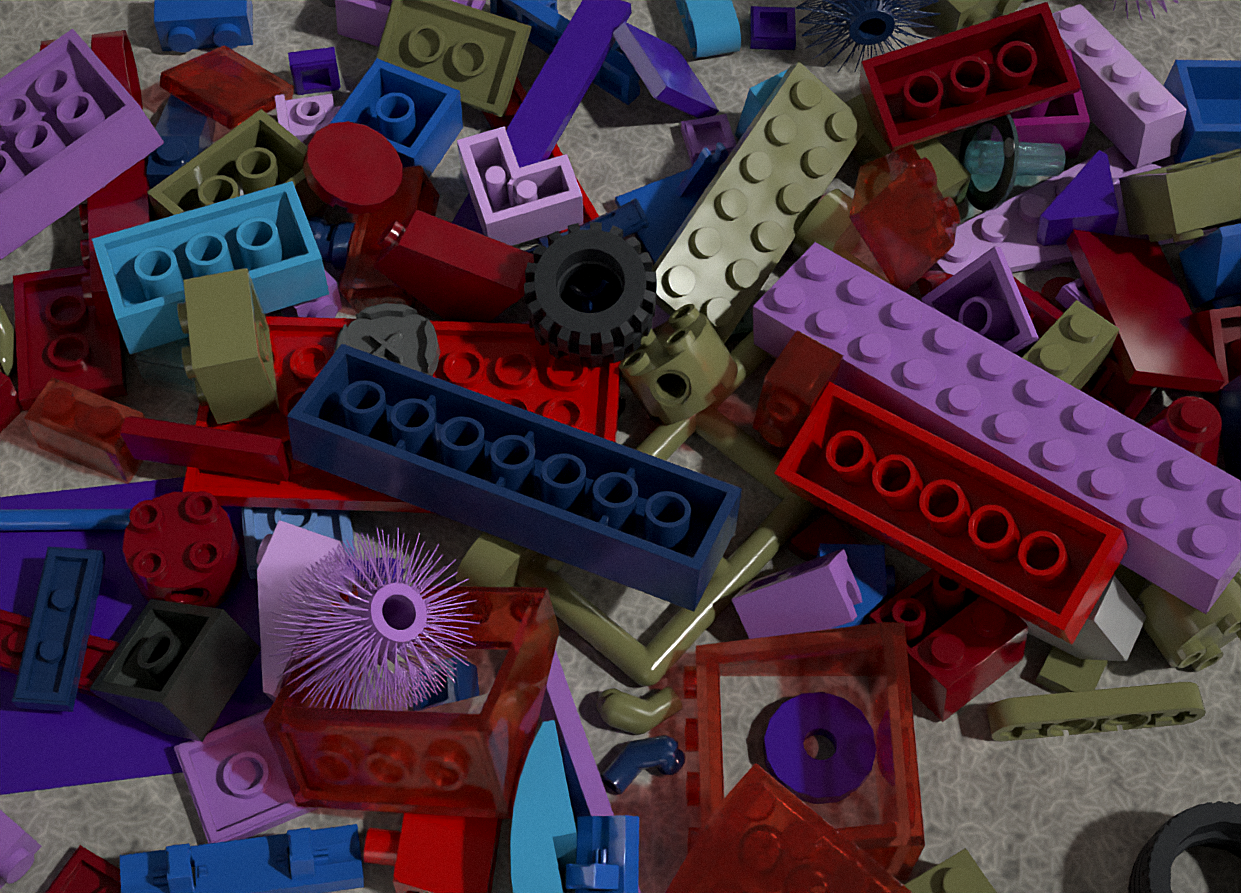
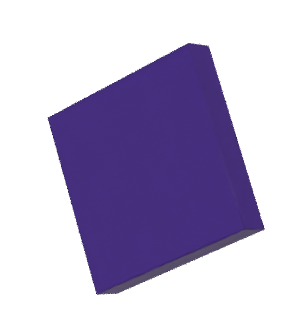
[613,21,719,119]

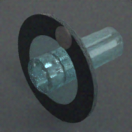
[959,114,1065,211]

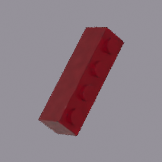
[79,156,155,325]

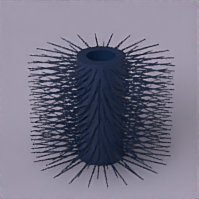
[796,0,941,73]

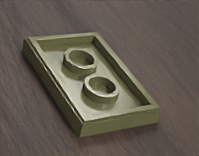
[375,0,532,117]

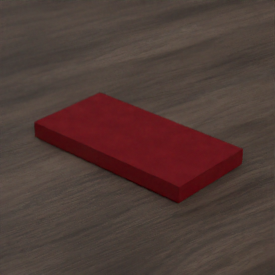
[1066,229,1225,393]

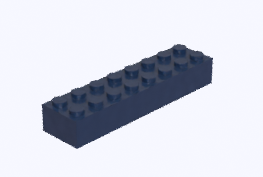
[287,344,742,612]

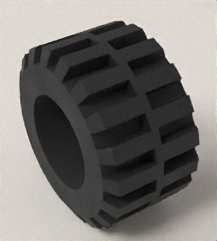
[524,222,657,367]

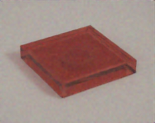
[159,45,294,130]

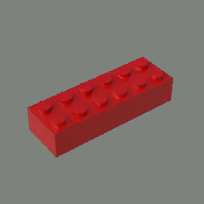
[774,381,1129,645]

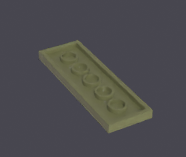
[652,62,869,344]

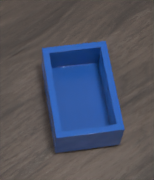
[1163,60,1241,164]

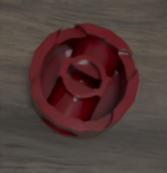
[122,491,243,608]

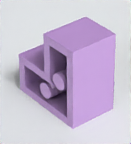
[457,127,583,246]

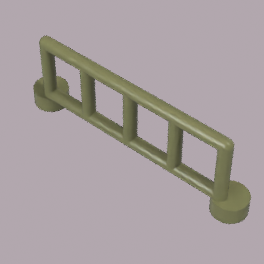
[456,189,899,686]

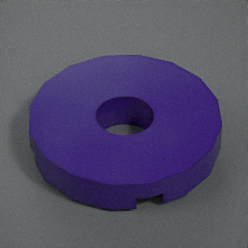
[763,692,877,804]

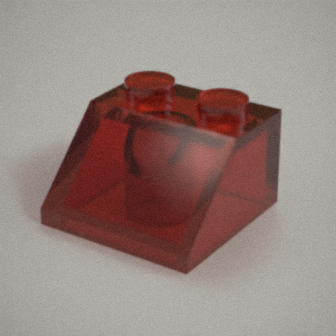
[849,144,960,292]

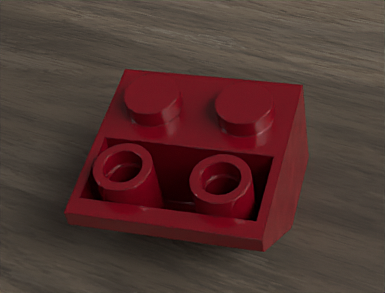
[869,569,1029,722]

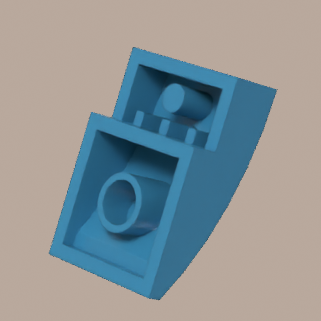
[510,720,577,893]

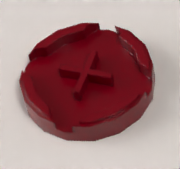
[303,121,403,215]

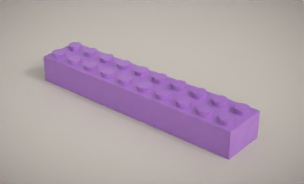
[753,242,1241,614]

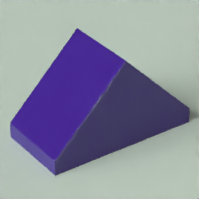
[1036,150,1119,246]

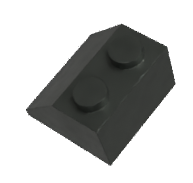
[90,599,261,742]

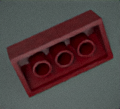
[859,2,1081,151]

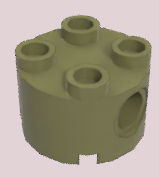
[619,304,738,425]
[1138,572,1241,672]

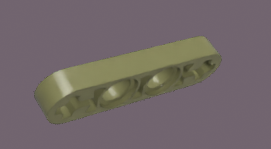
[986,682,1206,742]

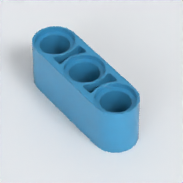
[675,0,741,59]

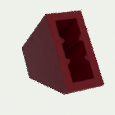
[373,209,534,323]

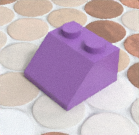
[921,246,1039,358]

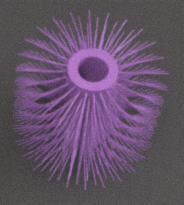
[267,527,479,728]

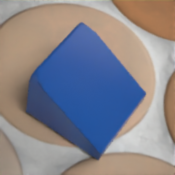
[411,655,481,724]

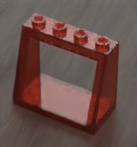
[263,585,559,819]
[683,622,925,881]

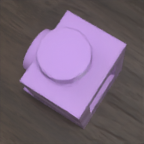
[275,94,342,146]

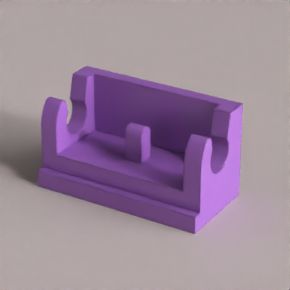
[731,548,862,654]

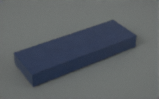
[12,547,106,712]

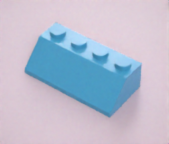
[92,181,329,354]

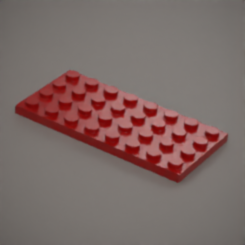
[182,316,622,513]

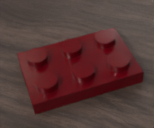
[13,265,127,411]

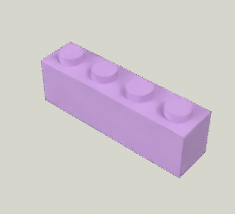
[1052,4,1187,168]

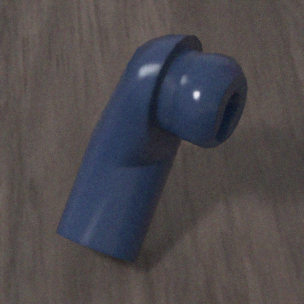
[600,735,686,795]

